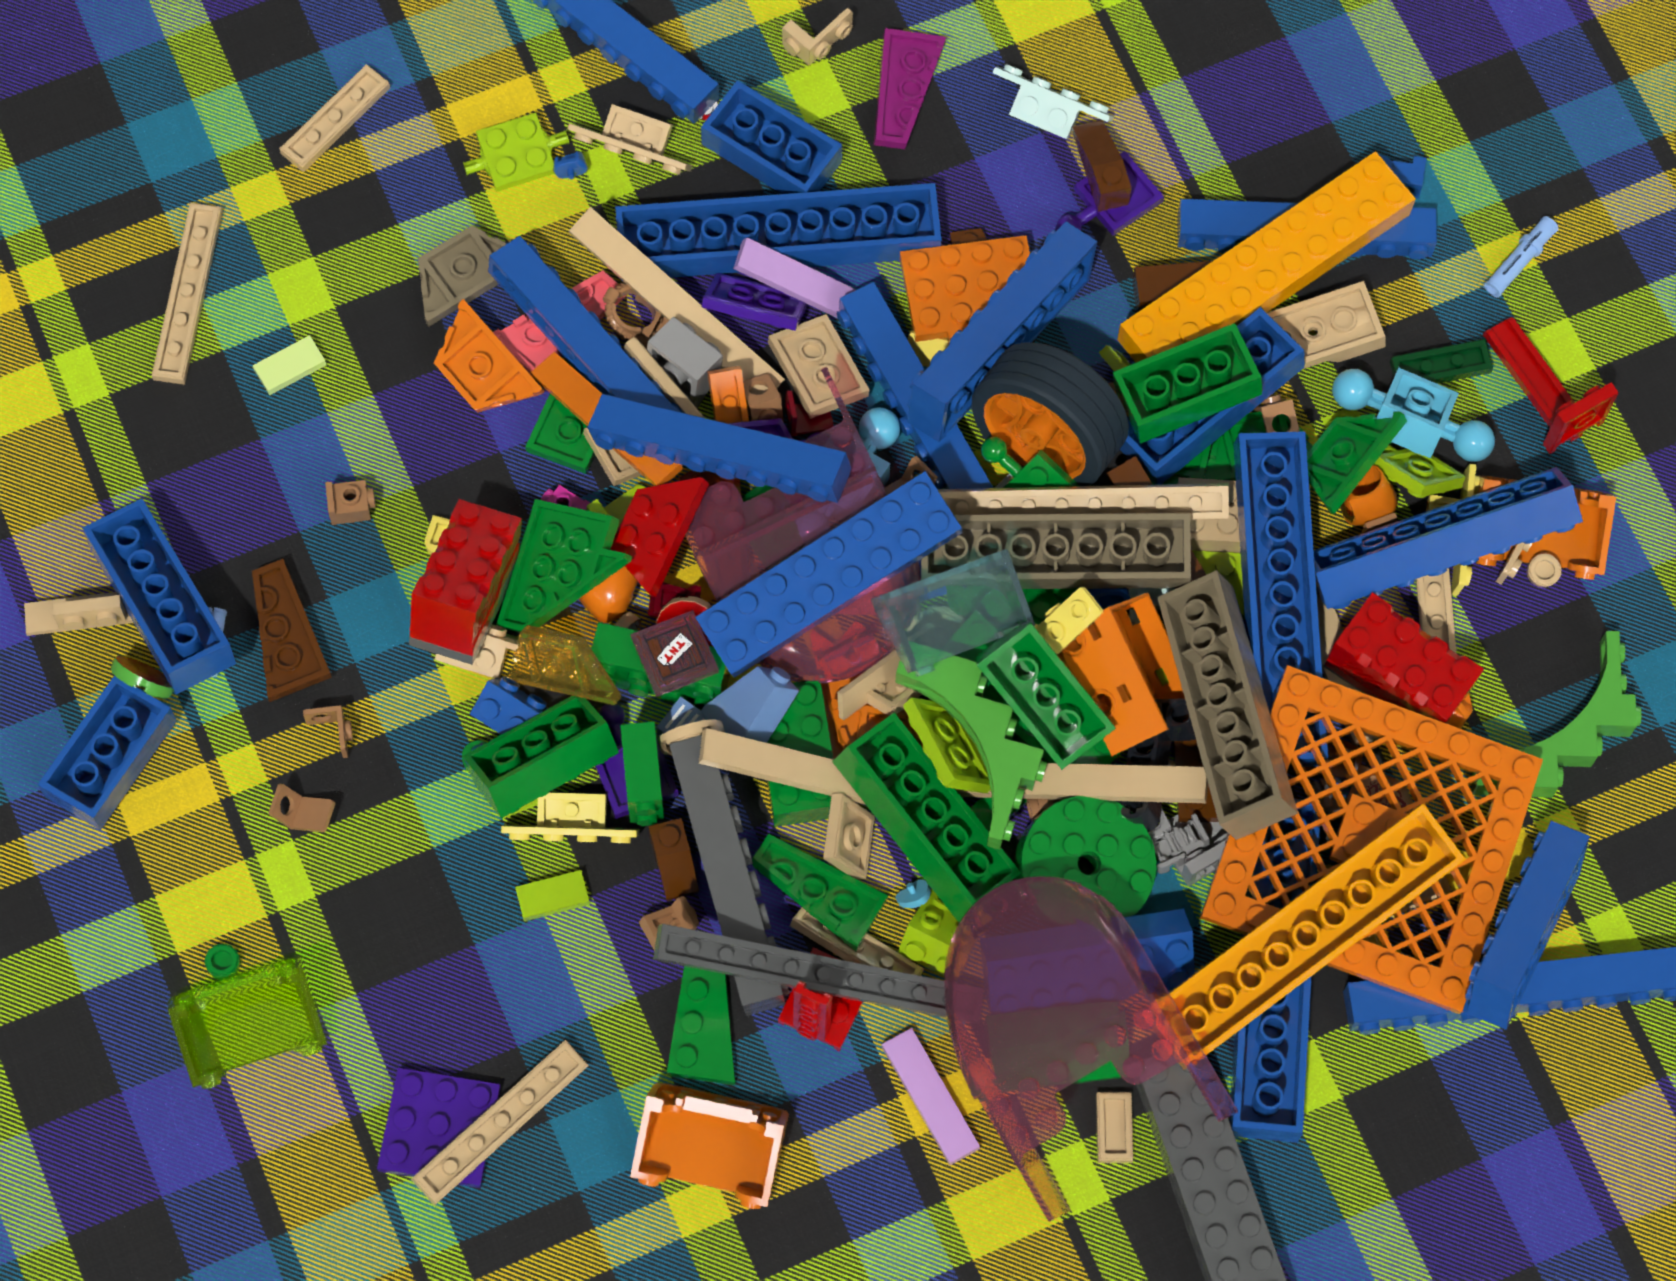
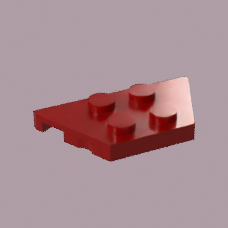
[611,477,709,597]

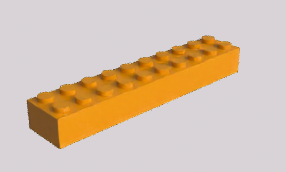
[1117,151,1416,362]
[1142,803,1466,1069]

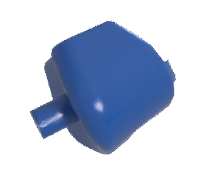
[554,151,588,179]

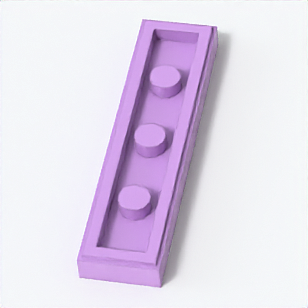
[733,237,856,318]
[882,1028,980,1166]

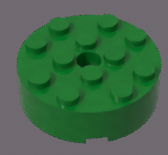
[1014,796,1156,928]

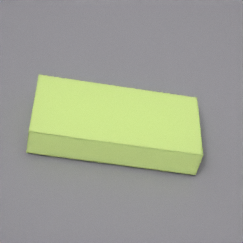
[253,335,326,395]

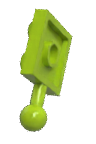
[1373,445,1466,498]

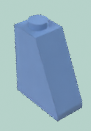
[701,666,799,743]

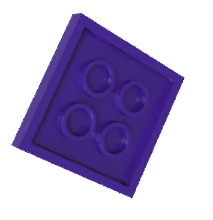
[377,1068,501,1189]

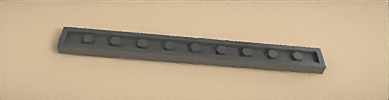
[653,924,985,1024]

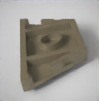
[418,226,507,327]

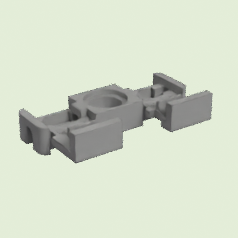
[1148,762,1209,874]

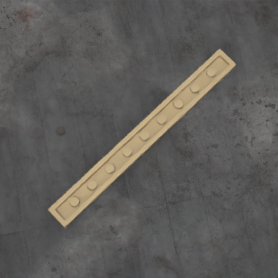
[937,483,1229,519]

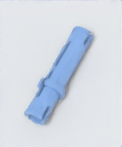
[1484,216,1559,298]

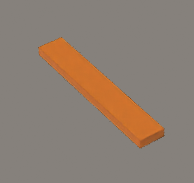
[531,351,683,486]

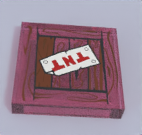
[630,610,719,697]

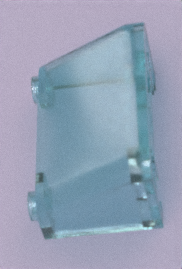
[870,549,1035,677]

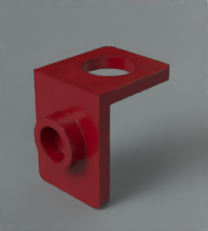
[785,390,834,436]

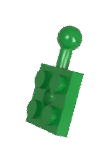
[981,437,1080,488]

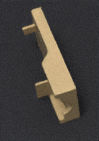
[1267,281,1386,369]

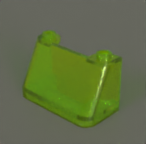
[167,956,327,1089]

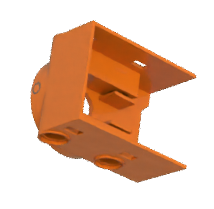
[1058,592,1189,756]

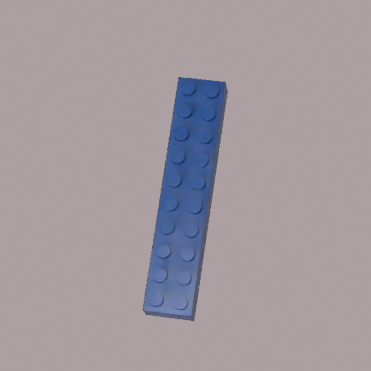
[615,183,942,281]
[1233,432,1328,767]
[1229,798,1321,1143]

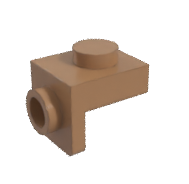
[638,896,699,950]

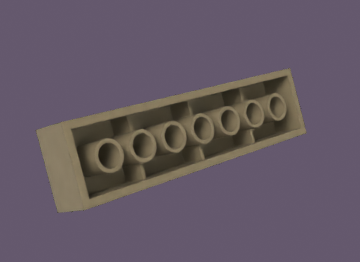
[921,513,1191,590]
[1157,570,1298,840]

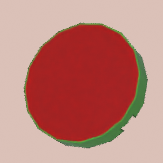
[111,655,174,699]

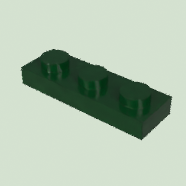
[1390,339,1493,384]

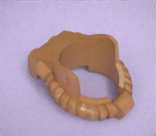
[603,282,668,349]

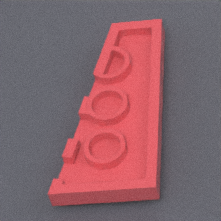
[493,271,626,377]

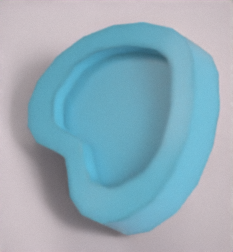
[896,880,931,908]

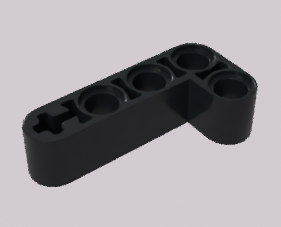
[1120,698,1196,832]

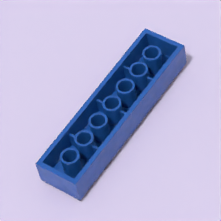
[907,222,1097,442]
[1314,467,1583,609]
[695,471,962,678]

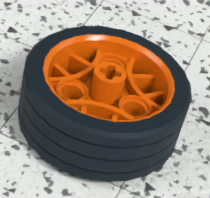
[971,342,1129,486]

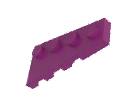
[874,28,947,149]

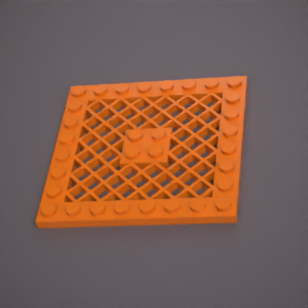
[1200,665,1543,1014]

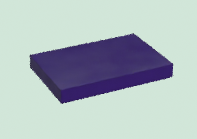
[701,273,807,331]

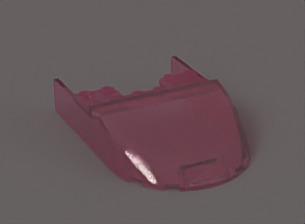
[668,366,921,683]
[944,876,1238,1222]

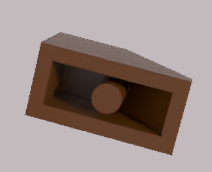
[648,818,699,901]

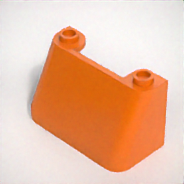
[1476,475,1616,580]
[630,1083,789,1209]

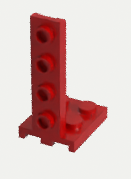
[1483,317,1619,454]
[778,947,864,1051]

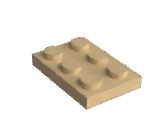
[768,314,869,419]

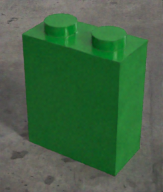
[621,721,664,826]

